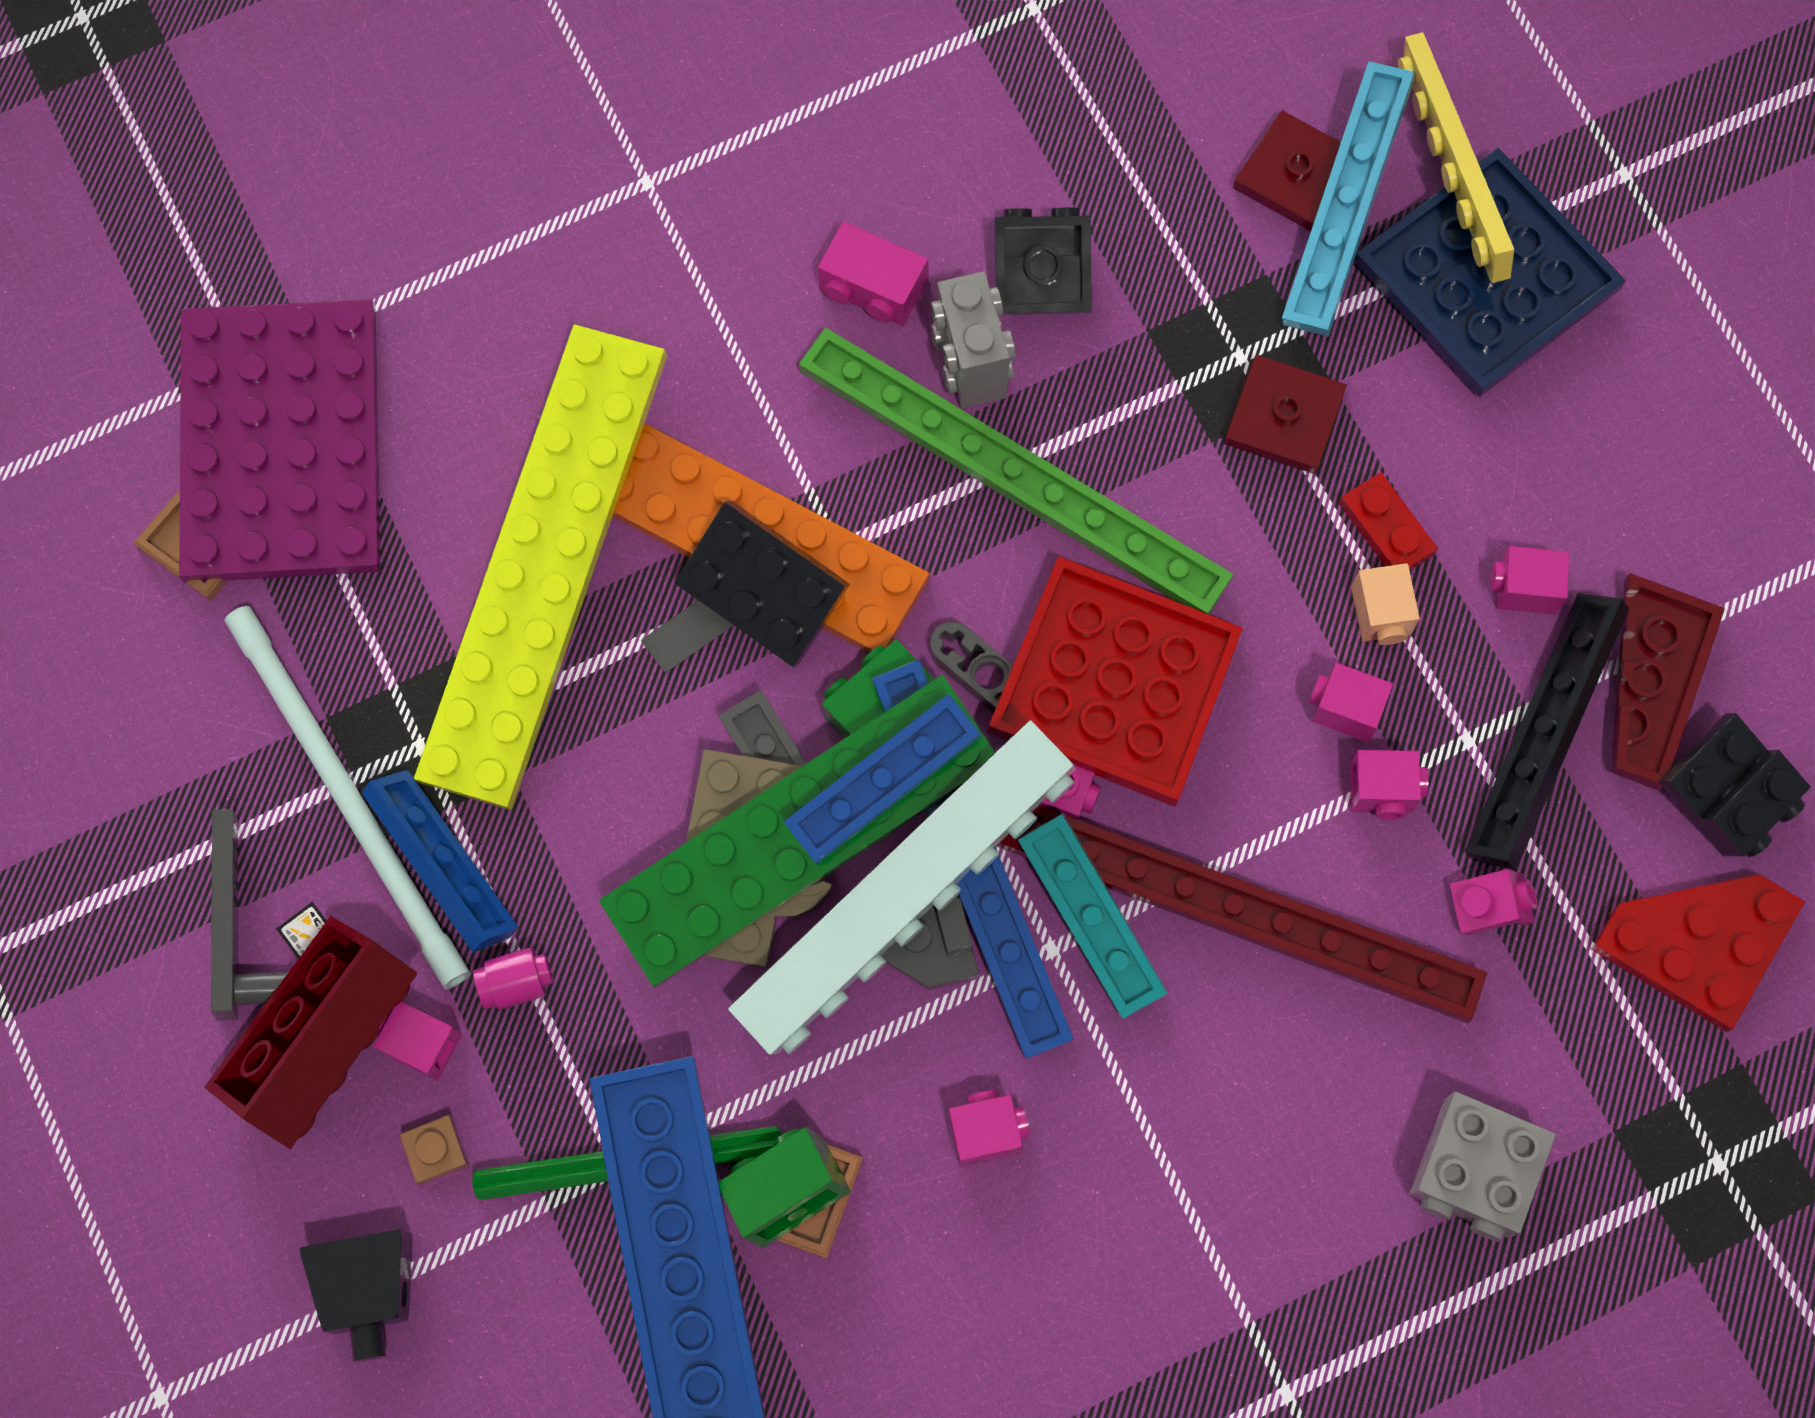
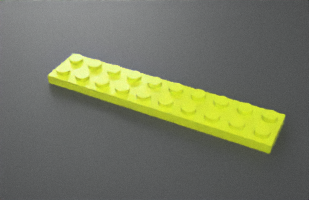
[414,324,668,811]

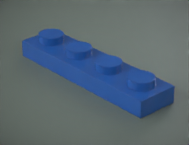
[784,694,981,865]
[362,770,519,953]

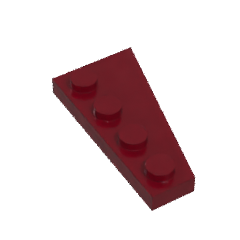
[1611,573,1725,791]

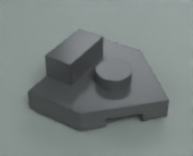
[881,895,979,990]

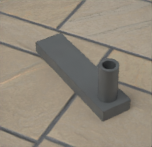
[211,809,289,1021]

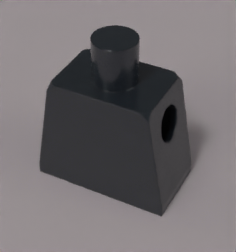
[300,1229,413,1362]

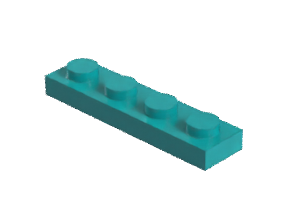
[1018,813,1168,1019]

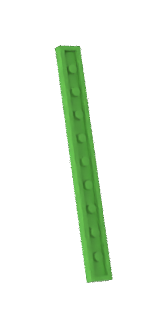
[799,327,1234,614]

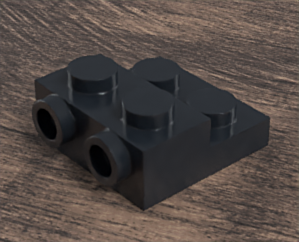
[994,207,1092,315]
[1659,713,1811,857]

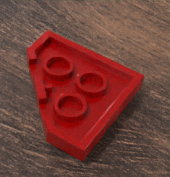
[1591,874,1806,1033]

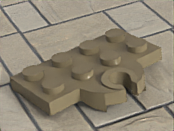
[686,749,833,968]

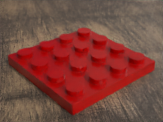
[987,556,1243,807]

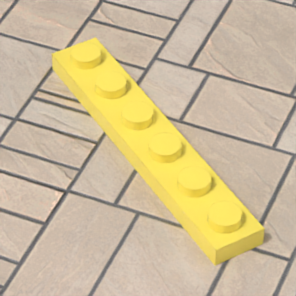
[1398,32,1514,283]

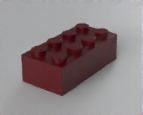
[204,916,418,1150]

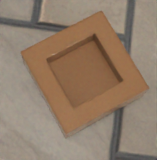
[399,1115,469,1186]

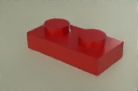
[1339,472,1439,571]

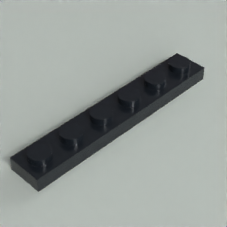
[1464,593,1629,870]

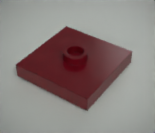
[1233,110,1341,231]
[1224,355,1347,475]

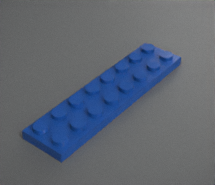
[589,1056,765,1418]

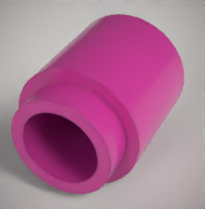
[473,947,554,1010]

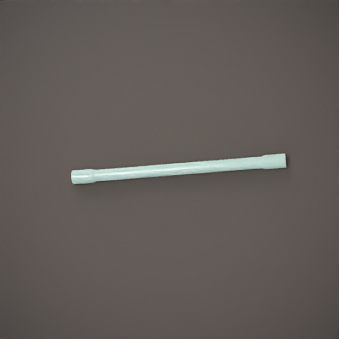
[224,606,471,990]

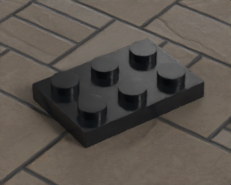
[675,500,850,667]

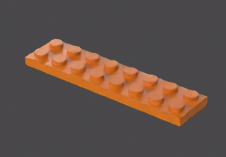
[613,423,930,653]

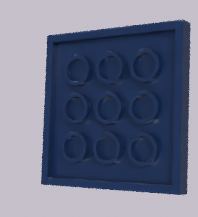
[1354,148,1626,397]

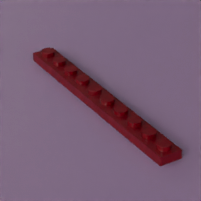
[996,805,1488,1023]

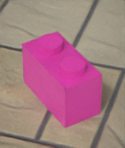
[818,221,929,326]

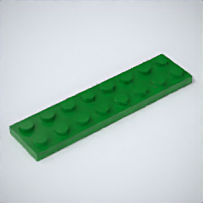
[598,674,995,988]

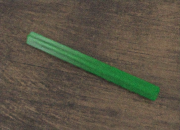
[472,1126,782,1200]

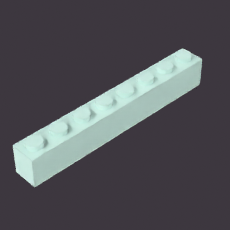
[728,720,1076,1055]

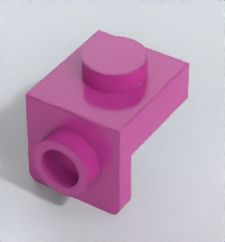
[1450,869,1537,935]

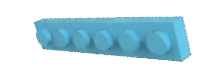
[1282,61,1414,337]

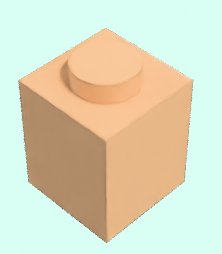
[1351,563,1420,645]

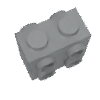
[930,271,1016,409]
[1409,1091,1556,1242]

